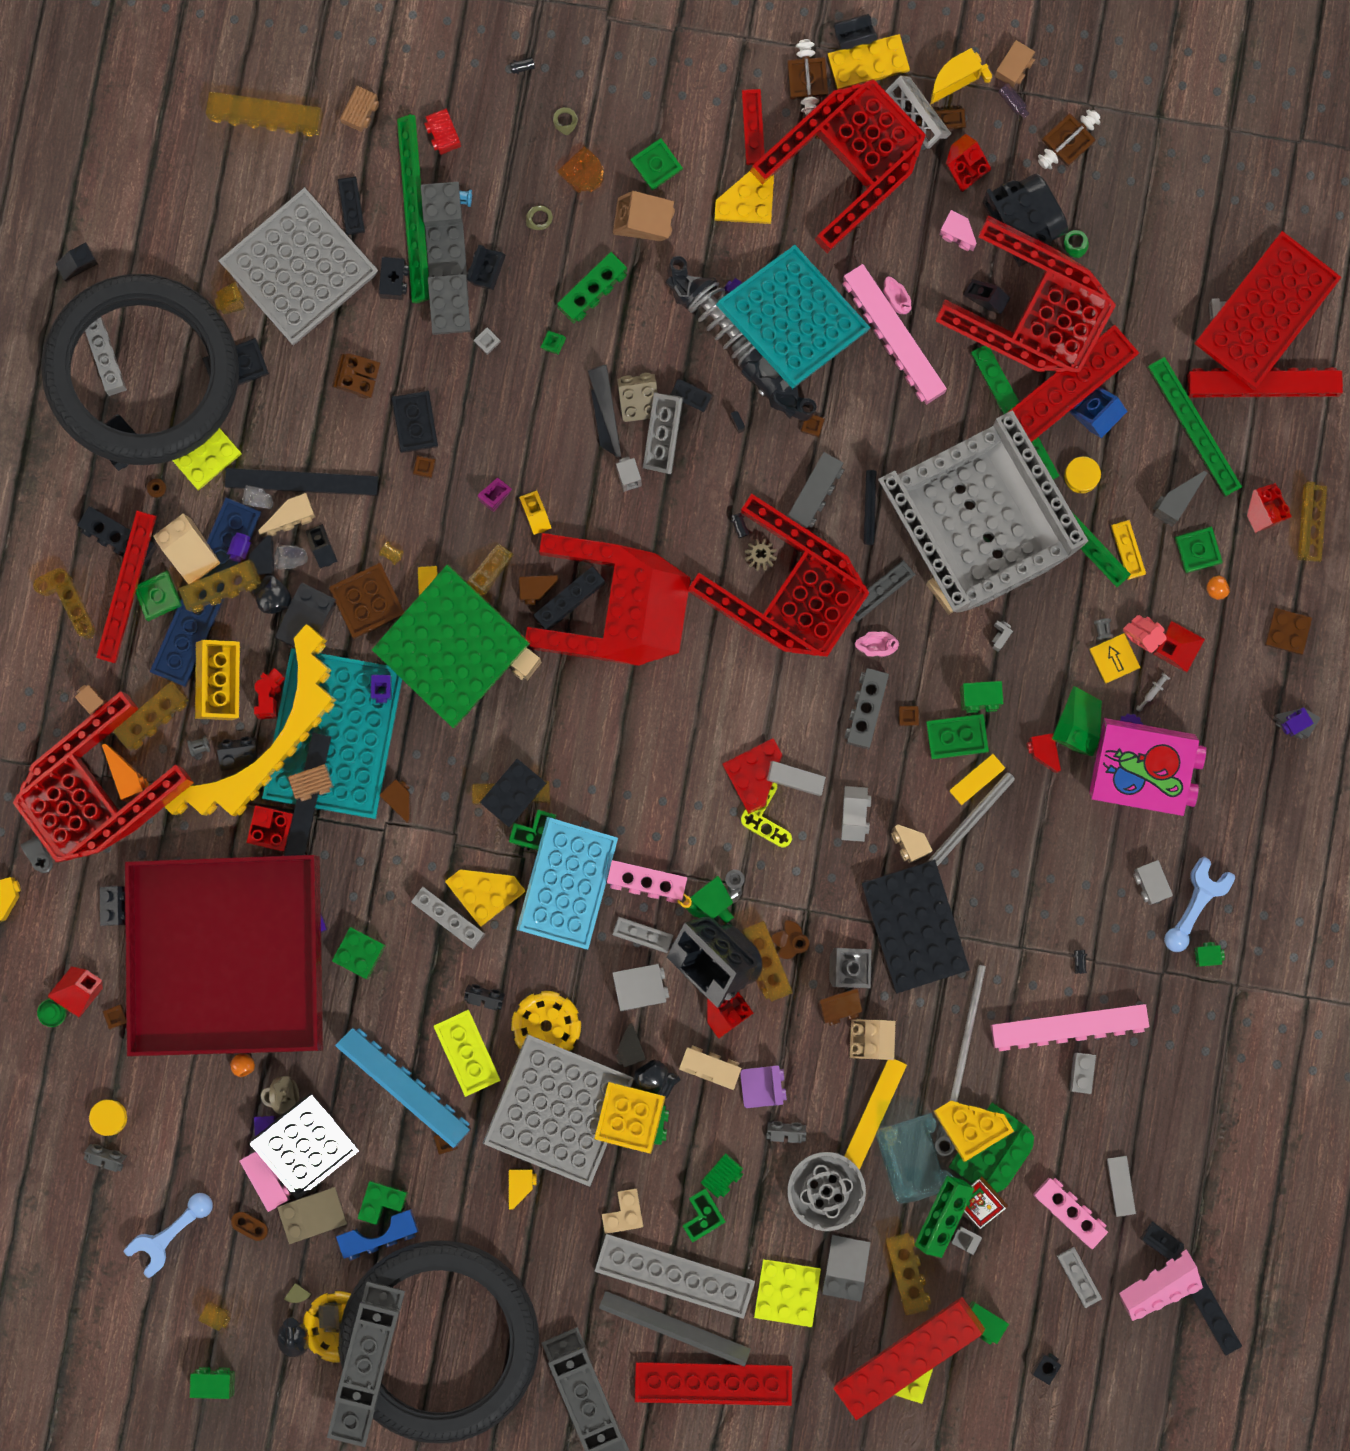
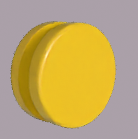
[1064,456,1101,494]
[89,1100,127,1136]

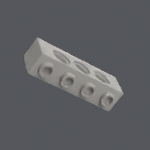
[85,317,127,396]
[411,887,485,949]

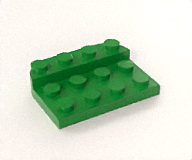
[948,1102,1034,1193]

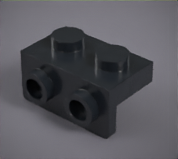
[834,14,878,50]
[467,245,506,290]
[217,736,259,771]
[100,886,126,926]

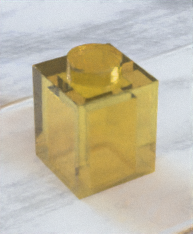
[198,1301,231,1331]

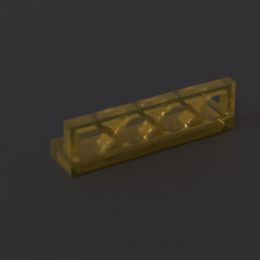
[1298,482,1327,562]

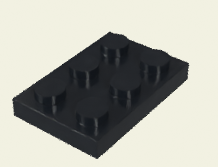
[480,759,547,828]

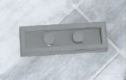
[767,761,826,796]
[612,917,673,953]
[1107,1156,1136,1217]
[1057,1246,1102,1308]

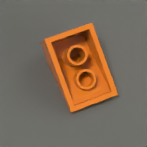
[102,744,149,802]

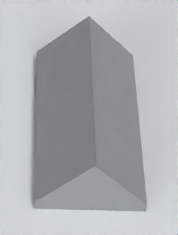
[643,393,683,474]

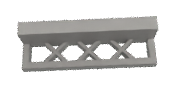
[886,76,951,148]

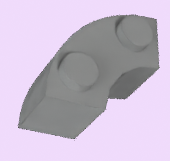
[841,786,871,842]

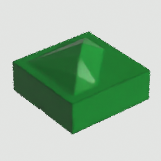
[541,331,566,355]

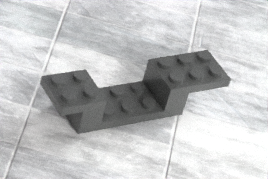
[421,182,471,335]
[327,1281,405,1447]
[542,1327,630,1451]

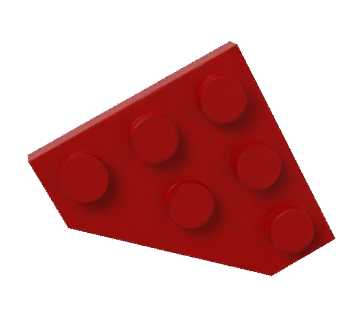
[722,738,783,815]

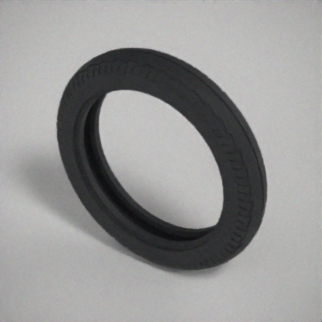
[41,274,239,465]
[339,1240,539,1443]

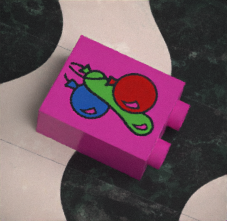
[1089,718,1206,816]

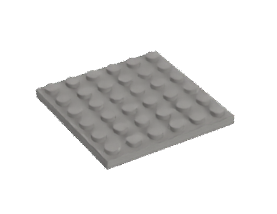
[219,187,379,346]
[483,1034,634,1187]

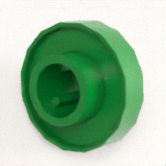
[37,999,67,1027]

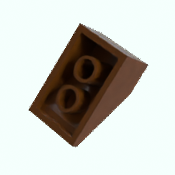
[817,989,862,1026]

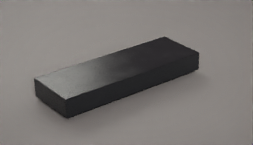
[338,176,365,235]

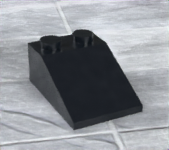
[275,583,336,648]

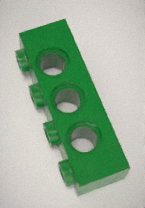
[557,252,627,324]
[914,1176,975,1258]

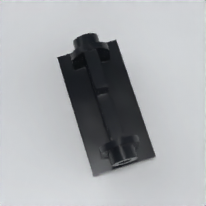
[464,984,505,1011]

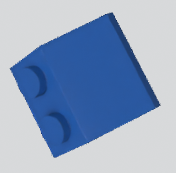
[1069,387,1128,438]

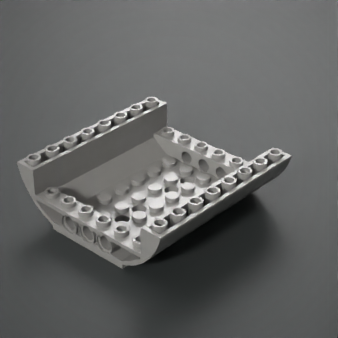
[878,410,1088,612]

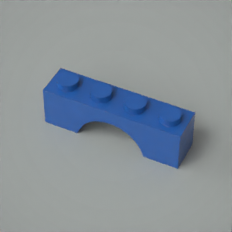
[336,1209,419,1261]

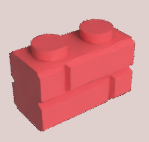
[1123,615,1166,653]

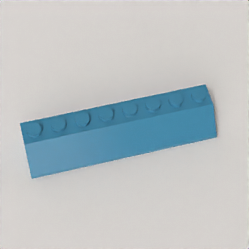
[335,1028,471,1148]

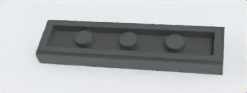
[853,560,916,623]

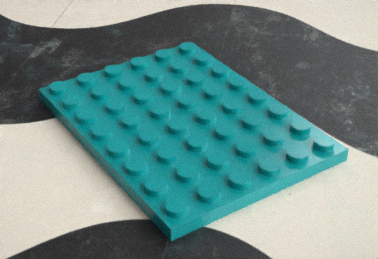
[262,648,403,819]

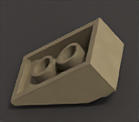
[277,1187,347,1244]

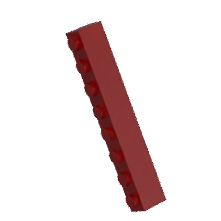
[1187,367,1343,398]

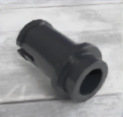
[510,57,535,75]
[730,513,750,538]
[1072,950,1088,974]

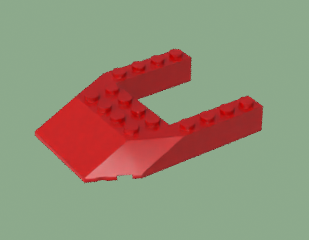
[750,80,926,254]
[935,215,1116,372]
[688,494,869,657]
[526,533,691,666]
[13,691,194,863]

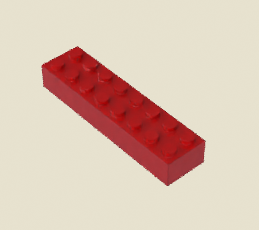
[833,1297,985,1420]

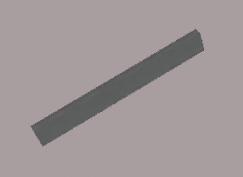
[599,1291,751,1367]

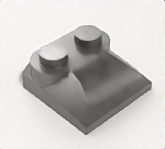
[829,948,871,988]

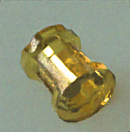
[379,541,404,565]

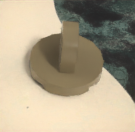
[261,1076,299,1115]

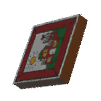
[964,1177,1008,1229]

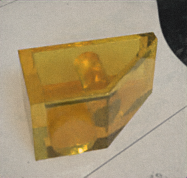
[215,282,245,315]

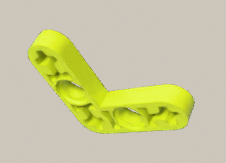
[741,783,792,848]

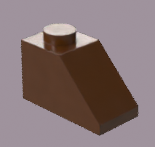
[519,575,558,605]
[379,779,411,823]

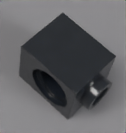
[1031,1353,1061,1385]

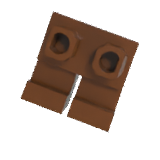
[332,354,380,399]

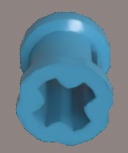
[460,190,472,207]

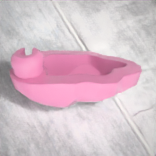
[883,277,912,315]
[855,631,899,657]

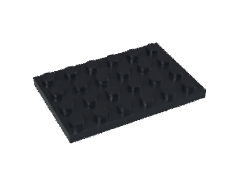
[861,859,970,994]

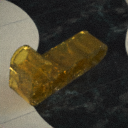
[33,568,96,639]

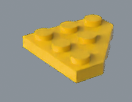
[715,171,774,224]
[445,870,526,927]
[933,1101,1014,1162]

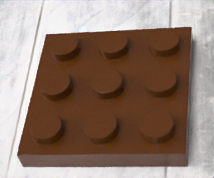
[329,563,404,639]

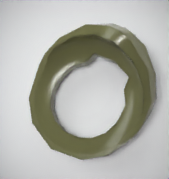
[553,107,578,135]
[526,205,553,230]

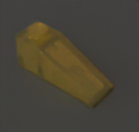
[467,544,513,597]

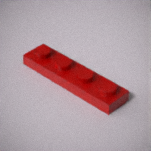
[742,89,765,165]

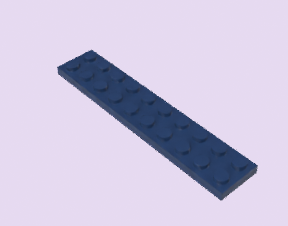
[150,498,262,687]

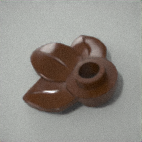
[771,920,809,959]

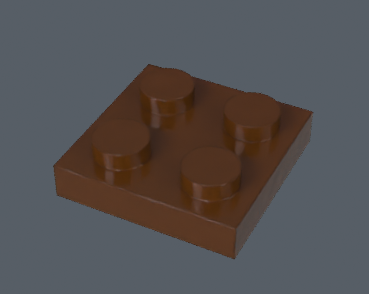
[1265,608,1312,655]

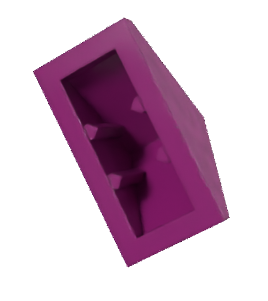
[478,478,512,512]

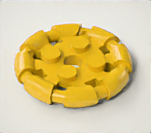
[511,991,581,1051]
[303,1291,351,1363]

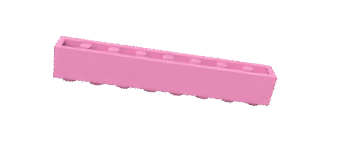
[842,264,947,405]
[990,1004,1149,1051]

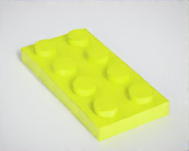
[434,1010,501,1097]

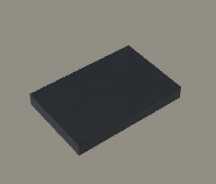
[202,338,269,386]
[392,391,438,453]

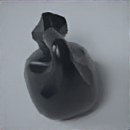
[251,574,292,614]
[634,1059,681,1099]
[277,1317,309,1357]

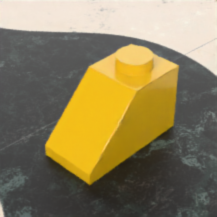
[519,490,551,535]
[0,877,21,921]
[509,1169,537,1209]

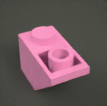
[939,210,976,251]

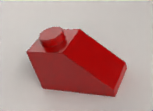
[1027,733,1061,773]

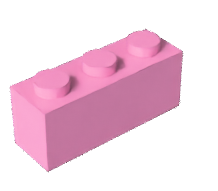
[240,1152,291,1212]

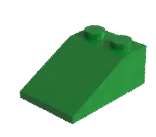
[1052,686,1102,756]

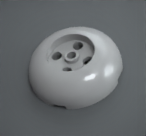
[788,1152,866,1231]

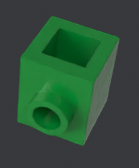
[1194,942,1225,967]

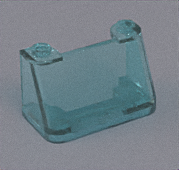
[877,1113,953,1204]

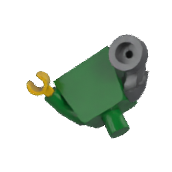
[677,870,745,924]

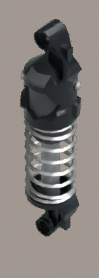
[665,256,817,421]

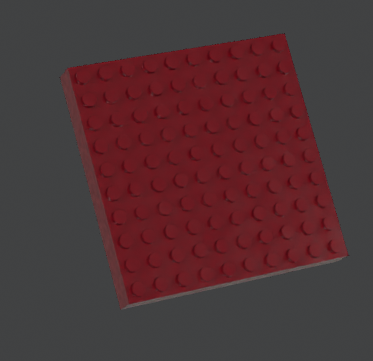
[125,855,323,1056]

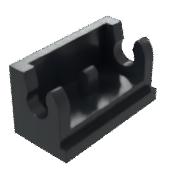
[670,379,714,412]
[1140,1221,1184,1261]

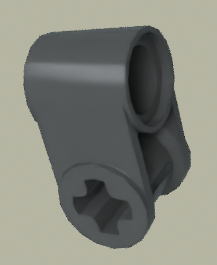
[21,836,53,873]

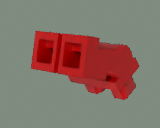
[254,668,285,719]

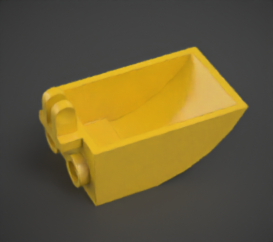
[930,48,992,105]

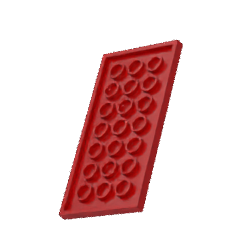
[1194,231,1342,390]

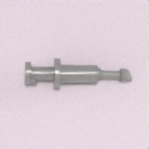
[1136,673,1170,712]

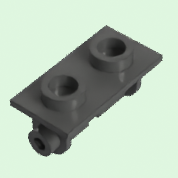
[767,1121,806,1143]
[84,1144,127,1172]

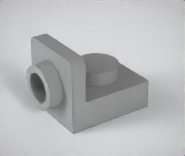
[992,620,1013,652]

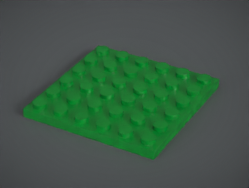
[372,565,530,728]

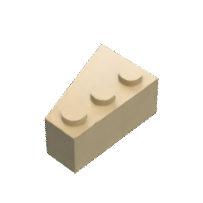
[679,1045,742,1090]

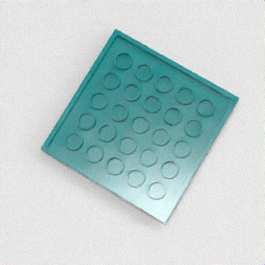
[716,245,871,389]

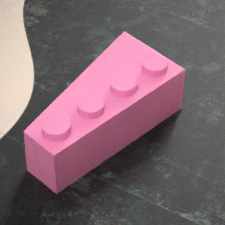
[1119,1249,1203,1321]

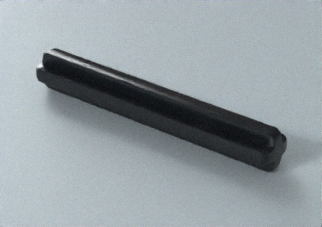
[864,470,877,545]

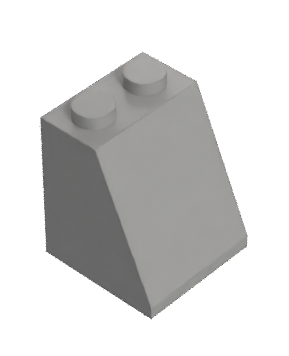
[613,964,669,1012]

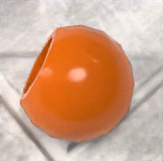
[1207,576,1230,600]
[230,1053,255,1077]

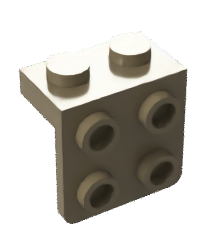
[617,373,657,422]

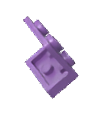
[740,1066,787,1108]

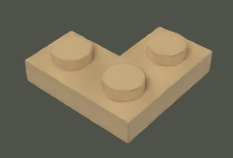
[602,1188,643,1234]

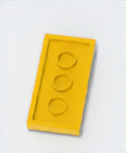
[827,34,910,90]

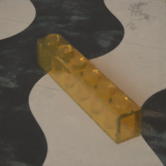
[206,92,323,136]

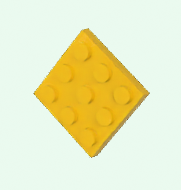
[594,1082,666,1154]

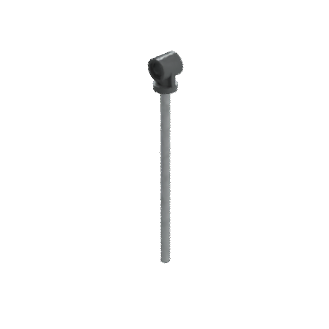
[934,965,986,1156]

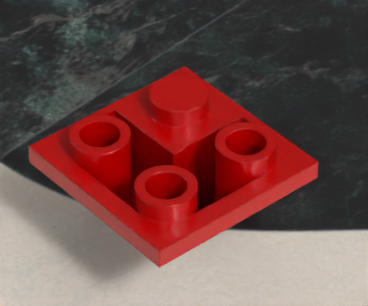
[946,134,991,192]
[1247,483,1292,533]
[1153,621,1205,673]
[246,805,293,852]
[48,966,103,1018]
[707,992,754,1039]

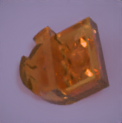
[557,146,604,193]

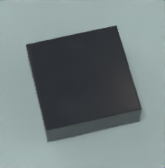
[730,410,745,434]

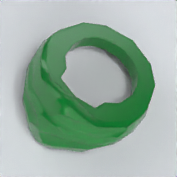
[1064,230,1089,258]

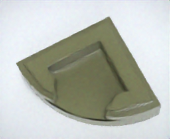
[284,1283,311,1303]

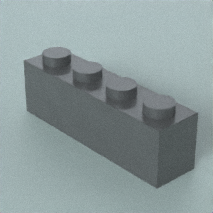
[787,452,845,529]

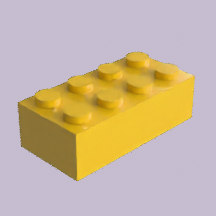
[195,640,240,720]

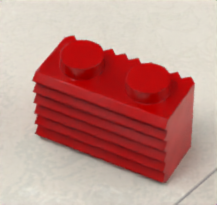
[424,108,461,155]

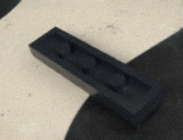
[1190,1277,1242,1356]

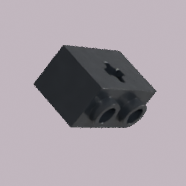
[379,257,409,300]

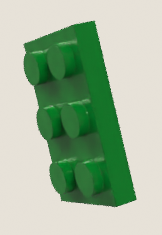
[926,714,989,760]

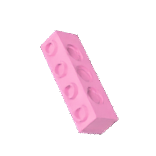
[607,860,687,904]
[1033,1178,1108,1249]

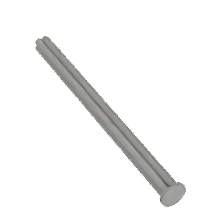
[927,772,1015,866]

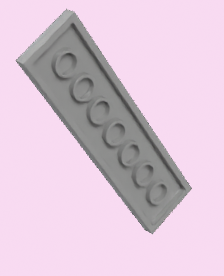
[595,1234,755,1319]

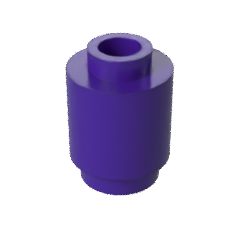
[227,533,251,562]

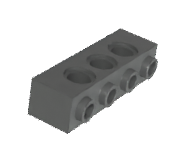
[844,668,889,750]

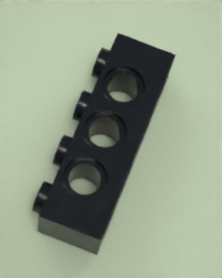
[77,506,157,566]
[534,566,605,630]

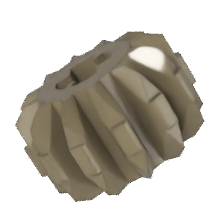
[745,539,777,571]

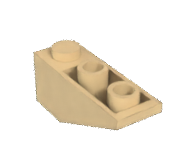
[258,493,315,537]

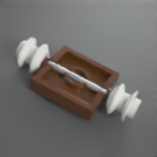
[787,39,828,115]
[1038,110,1100,169]

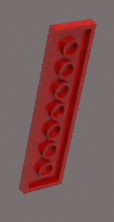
[1007,325,1139,443]
[635,1362,792,1406]

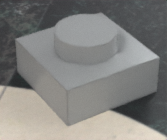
[474,328,501,355]

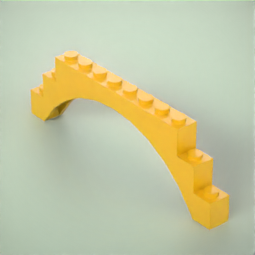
[165,624,336,816]

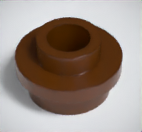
[147,479,166,498]

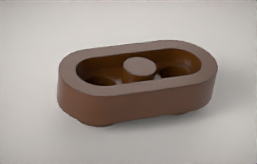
[231,1212,269,1241]

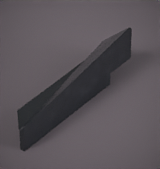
[588,364,622,460]

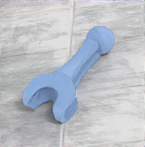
[1165,857,1235,952]
[123,1193,213,1278]

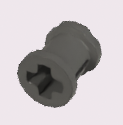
[1094,618,1114,640]
[187,735,211,757]

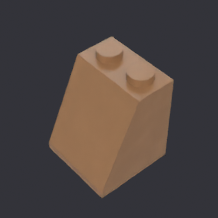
[613,191,675,241]

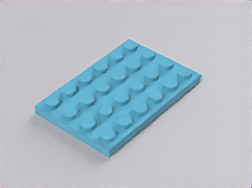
[516,817,618,950]

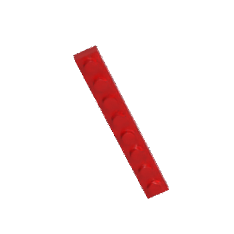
[96,510,157,663]

